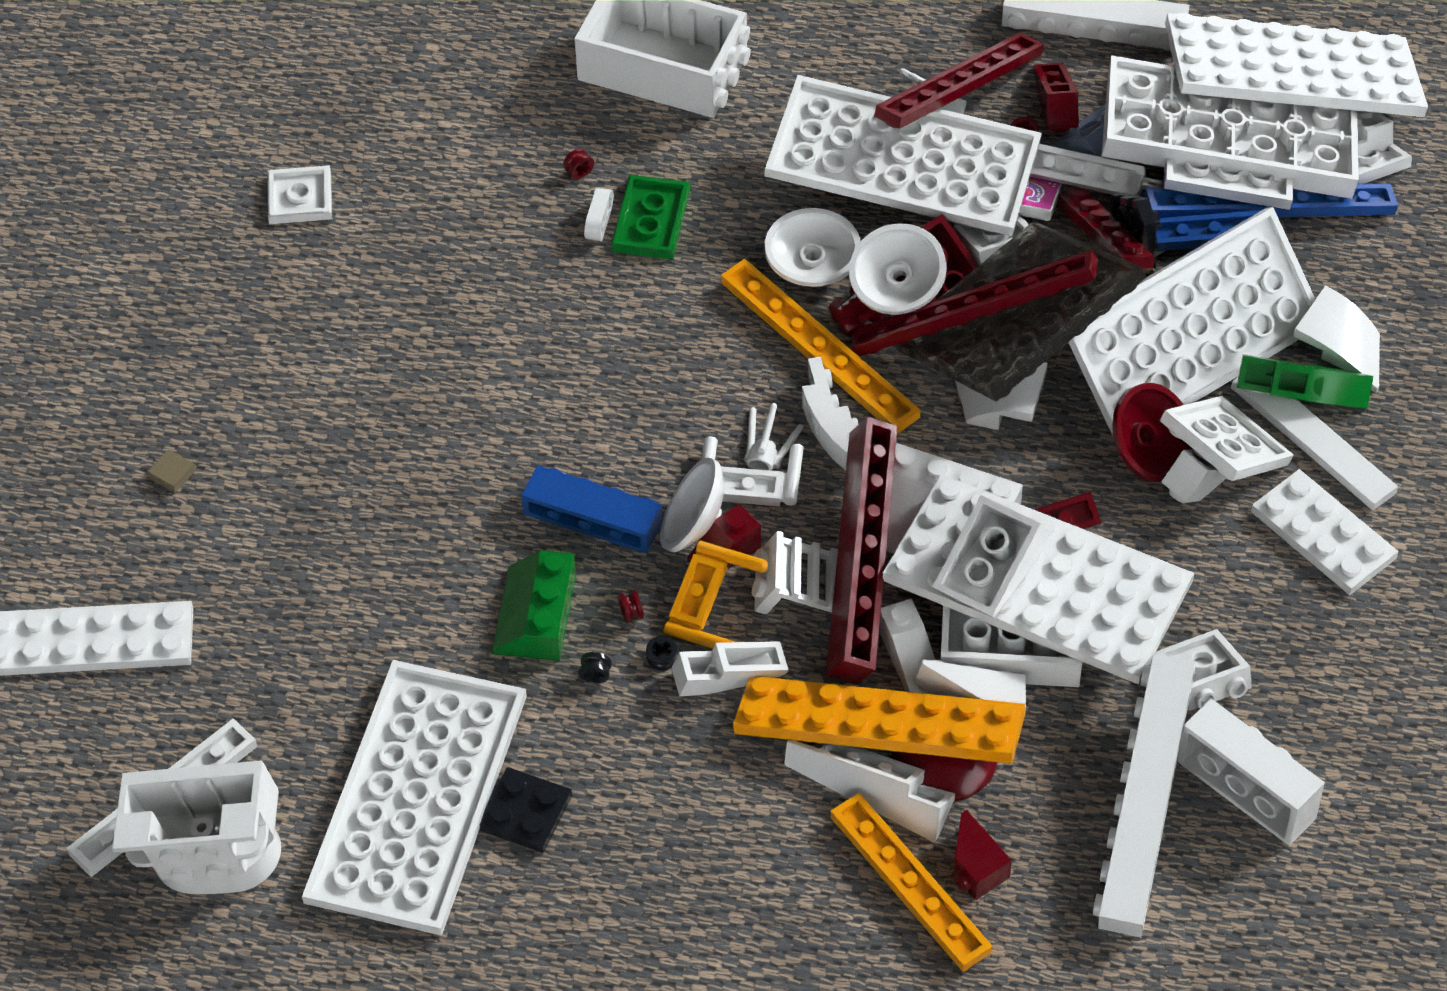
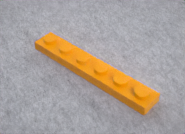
[830,793,993,972]

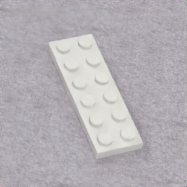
[0,601,193,676]

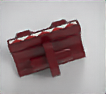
[829,286,885,337]

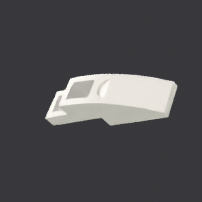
[802,357,859,471]

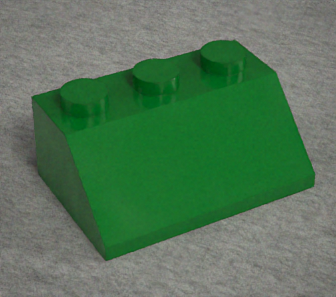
[492,550,576,661]

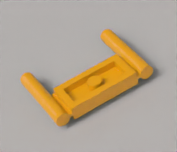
[664,541,768,649]

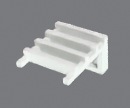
[752,531,838,614]

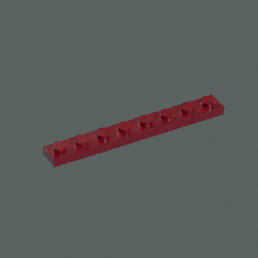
[874,32,1044,129]
[851,250,1098,356]

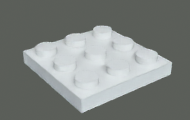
[1160,396,1294,481]

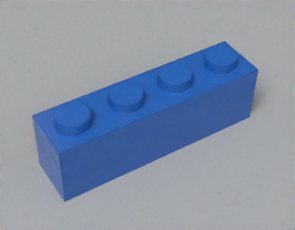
[521,465,663,554]

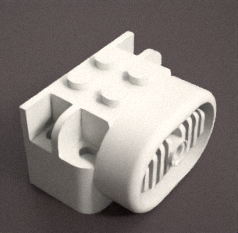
[112,761,281,894]

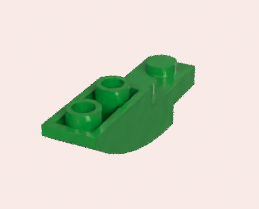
[1236,354,1374,408]

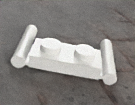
[701,436,804,507]

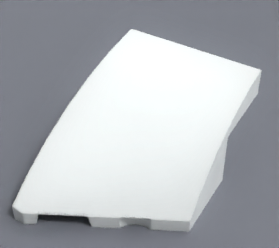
[1357,111,1412,184]
[1293,286,1380,392]
[951,357,1048,430]

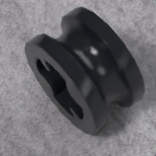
[646,636,677,671]
[578,652,612,683]

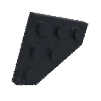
[1110,193,1161,270]

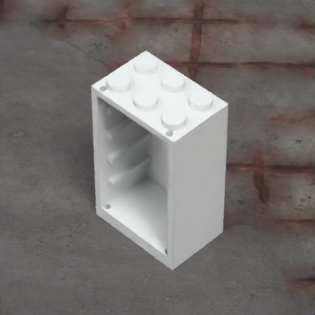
[575,0,751,118]

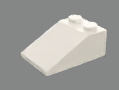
[932,495,1050,618]

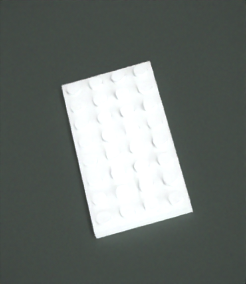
[1165,13,1428,117]
[764,75,1042,236]
[1061,207,1316,438]
[883,473,1194,685]
[302,660,527,936]

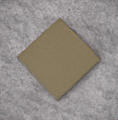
[147,449,196,493]

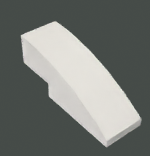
[672,641,789,696]

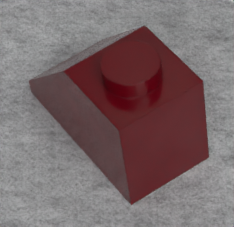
[687,504,761,570]
[953,810,1012,900]

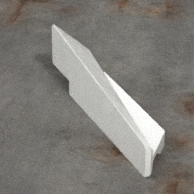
[784,740,955,842]

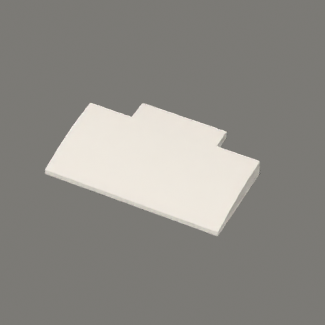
[1102,56,1359,210]

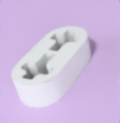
[584,188,614,241]

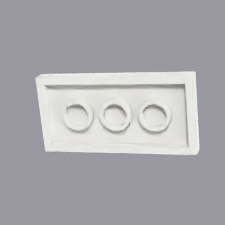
[1251,469,1399,595]

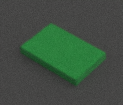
[611,174,691,260]

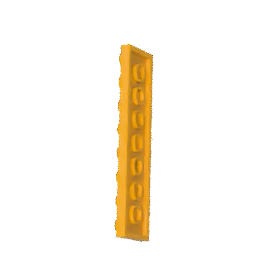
[733,676,1026,764]

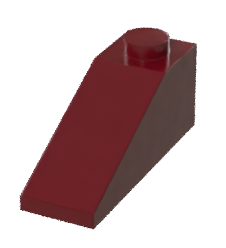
[1033,62,1079,133]

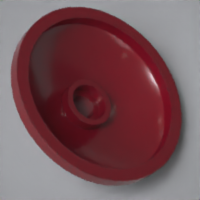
[1112,383,1193,482]
[892,751,998,801]

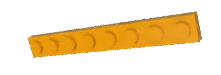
[721,259,921,434]

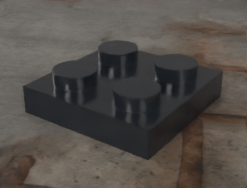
[479,767,573,853]

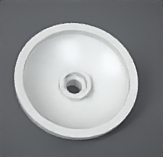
[765,208,860,287]
[849,223,947,315]
[660,458,724,552]

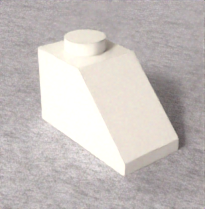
[1162,449,1225,503]

